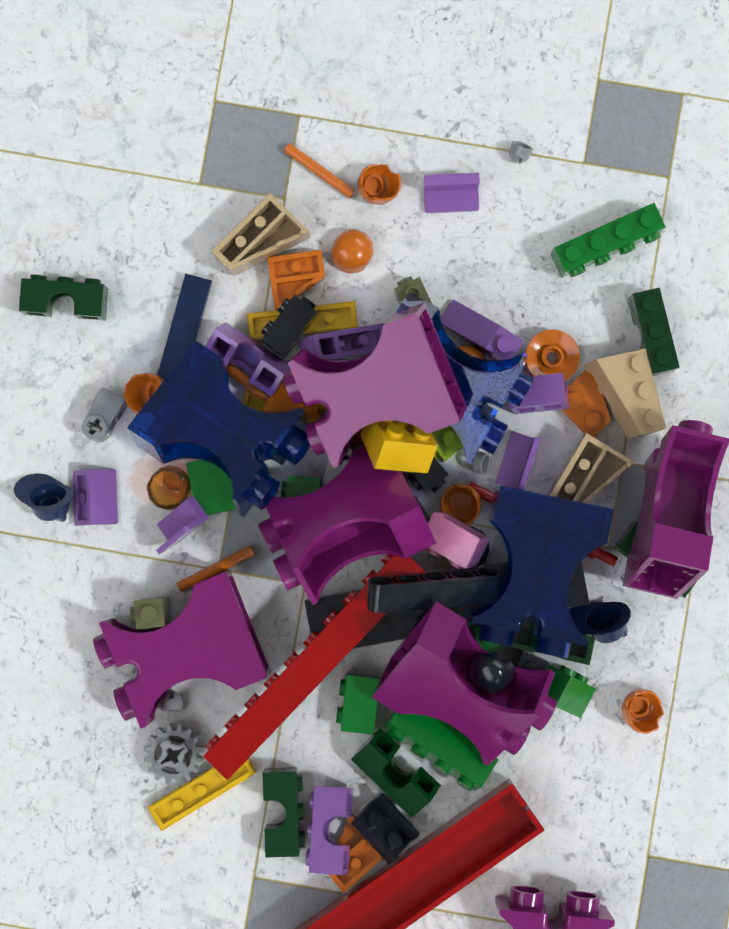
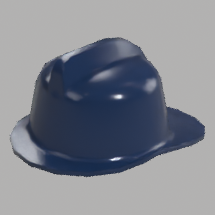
[14,473,74,522]
[565,602,631,644]

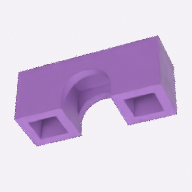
[203,322,290,397]
[305,786,354,875]

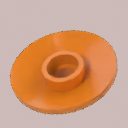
[525,329,580,381]

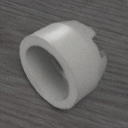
[509,141,533,164]
[468,451,491,475]
[161,692,183,712]

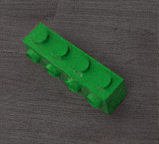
[550,202,666,278]
[383,711,499,791]

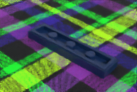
[157,273,212,386]

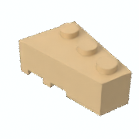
[212,193,310,276]
[583,348,666,439]
[540,433,634,520]

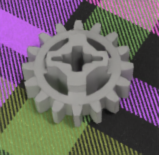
[144,723,205,785]

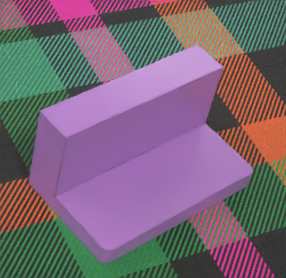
[423,173,480,213]
[495,431,541,492]
[73,469,118,526]
[156,496,209,555]

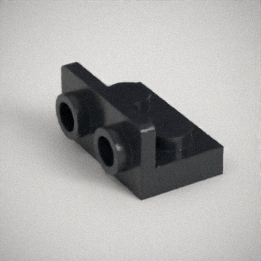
[351,793,420,864]

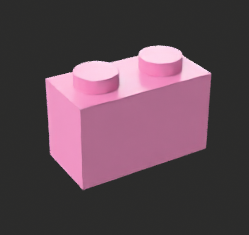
[426,512,490,570]

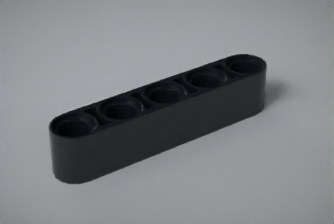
[367,568,501,613]

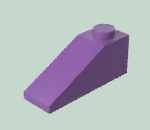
[440,299,524,368]
[298,323,384,361]

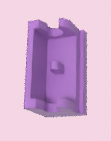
[508,373,570,414]

